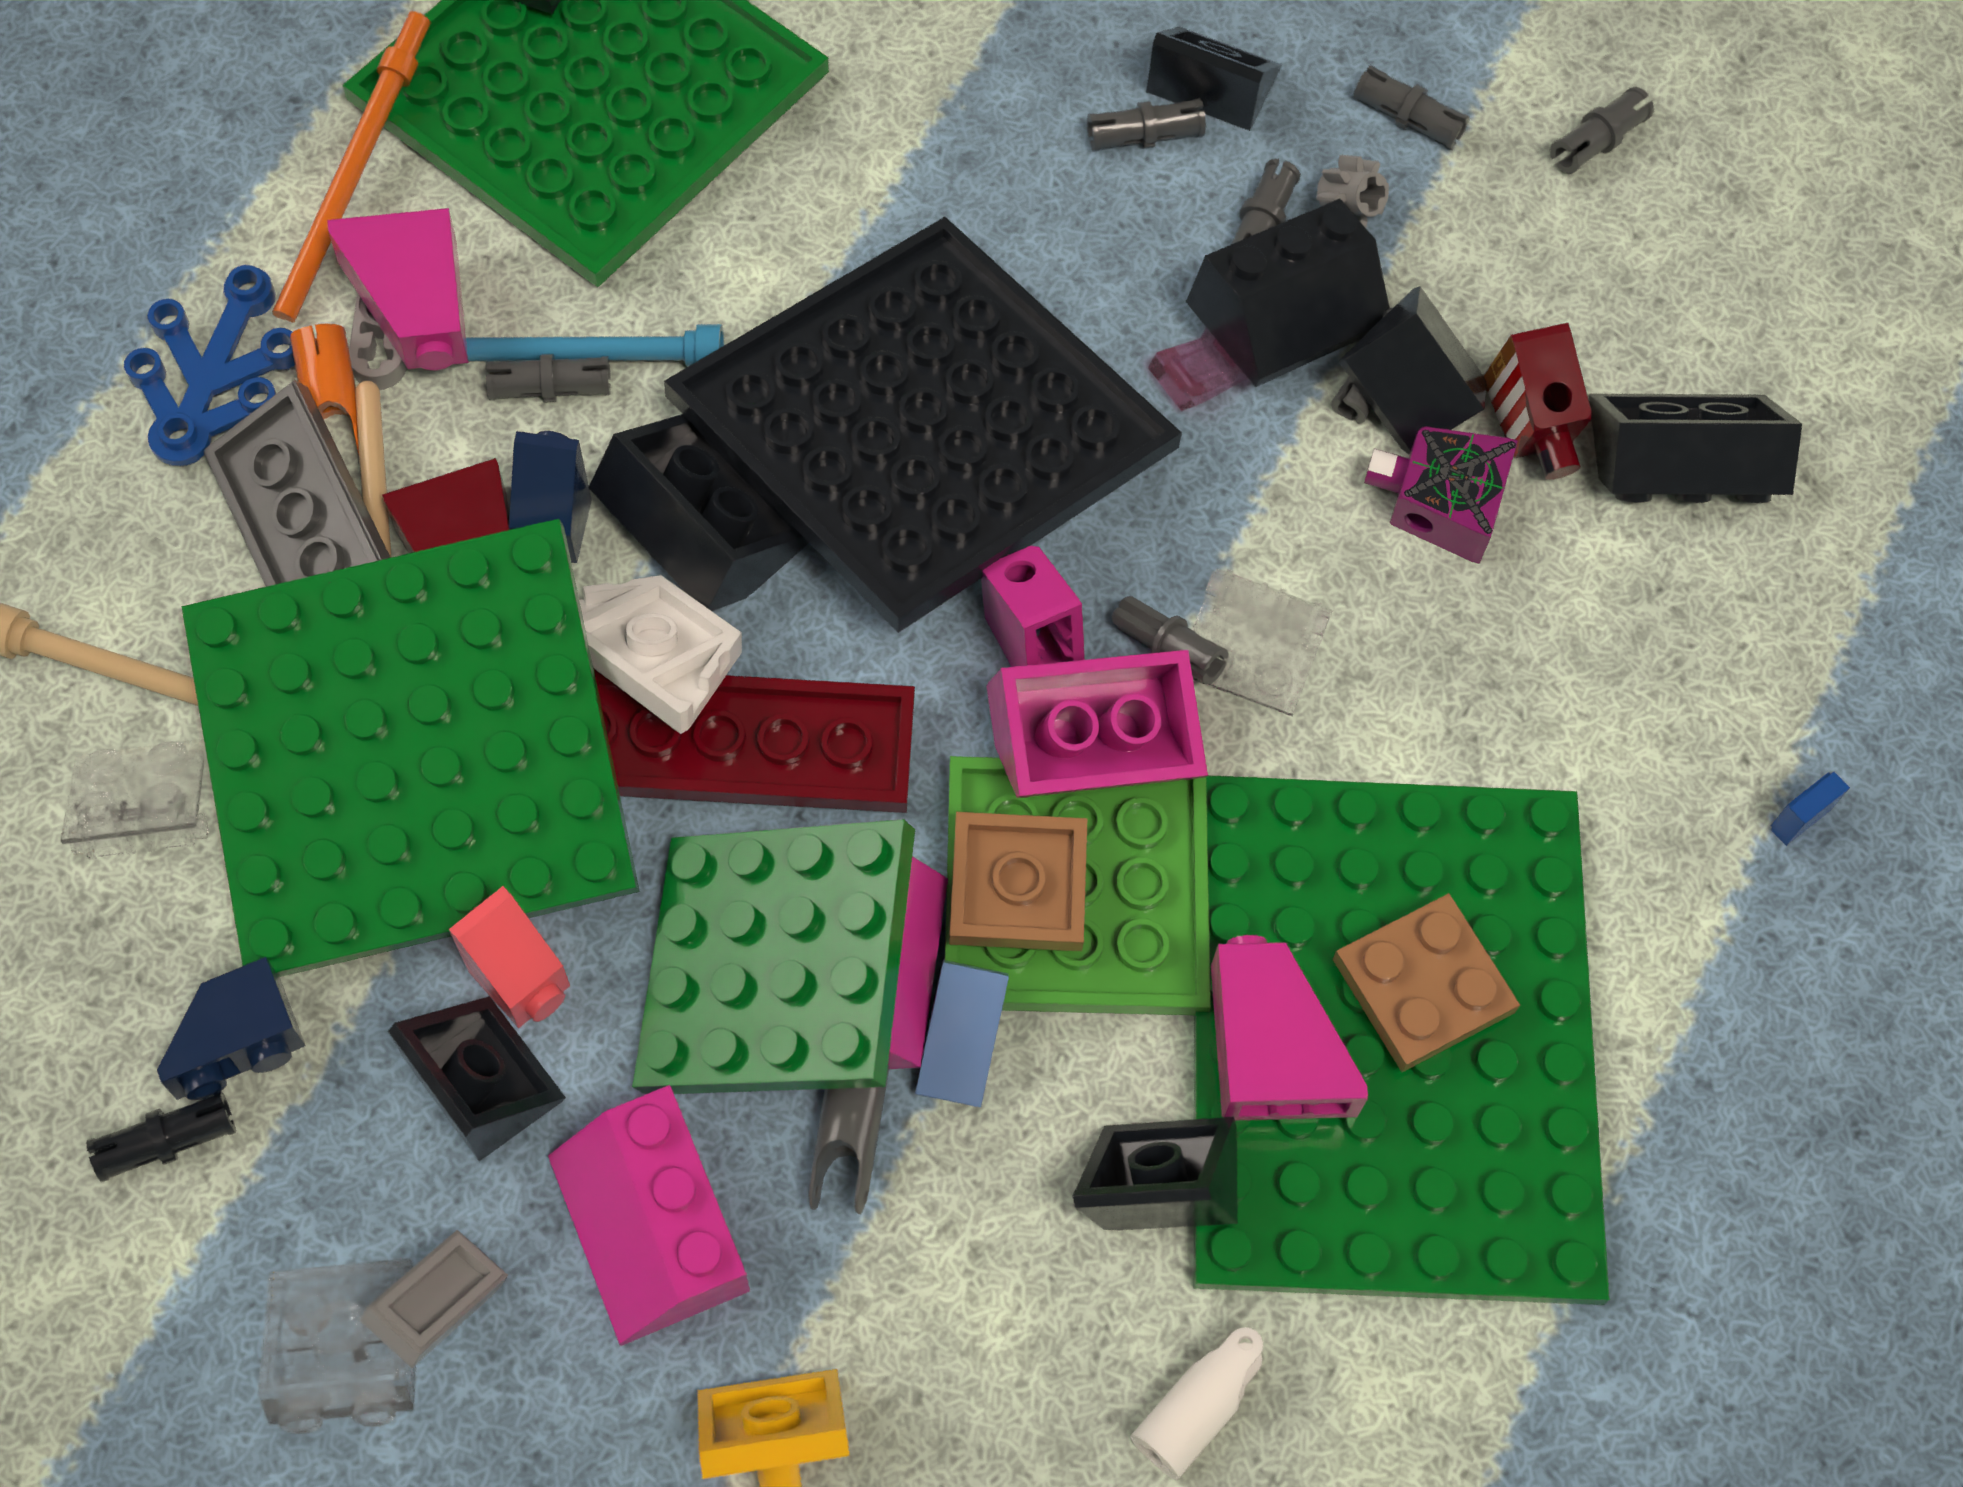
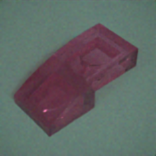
[1148,327,1248,411]

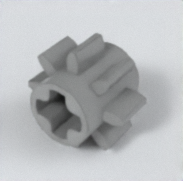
[1316,155,1389,228]

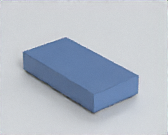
[915,960,1009,1108]

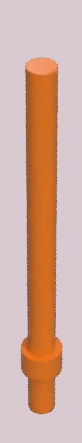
[272,11,431,323]

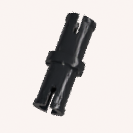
[86,1091,236,1182]

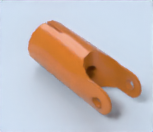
[290,324,359,454]

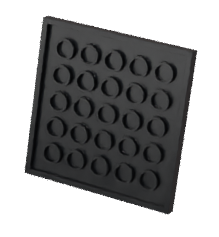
[664,216,1182,633]

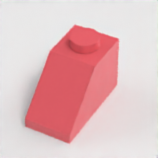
[449,886,570,1028]

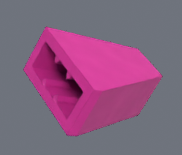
[327,208,468,370]
[1211,935,1368,1120]

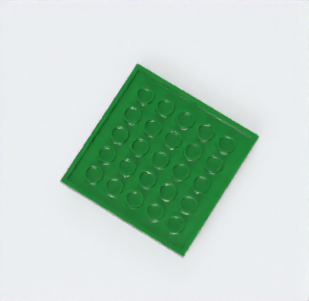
[342,0,829,288]
[181,519,640,977]

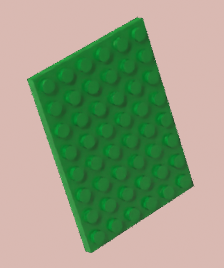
[1194,775,1610,1305]

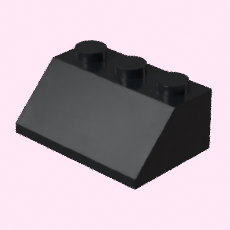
[1186,199,1390,387]
[1589,393,1802,503]
[588,414,809,611]

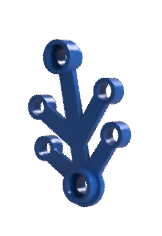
[124,265,295,466]

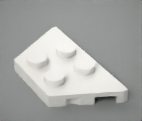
[579,575,742,734]

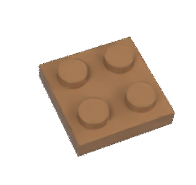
[949,812,1087,951]
[1333,894,1520,1072]

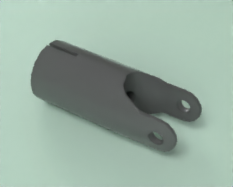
[808,1066,889,1214]

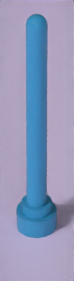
[466,324,725,366]

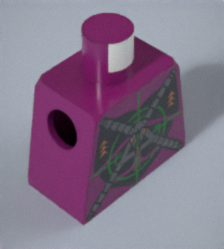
[1364,427,1518,564]

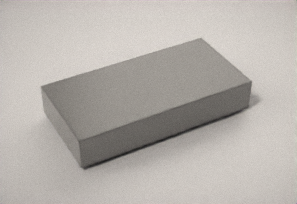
[359,1230,508,1368]

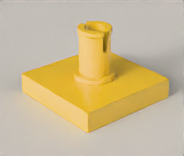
[698,1369,850,1487]

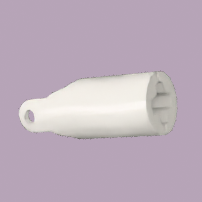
[1130,1327,1263,1480]

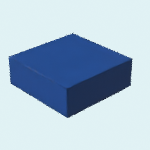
[1771,772,1850,846]

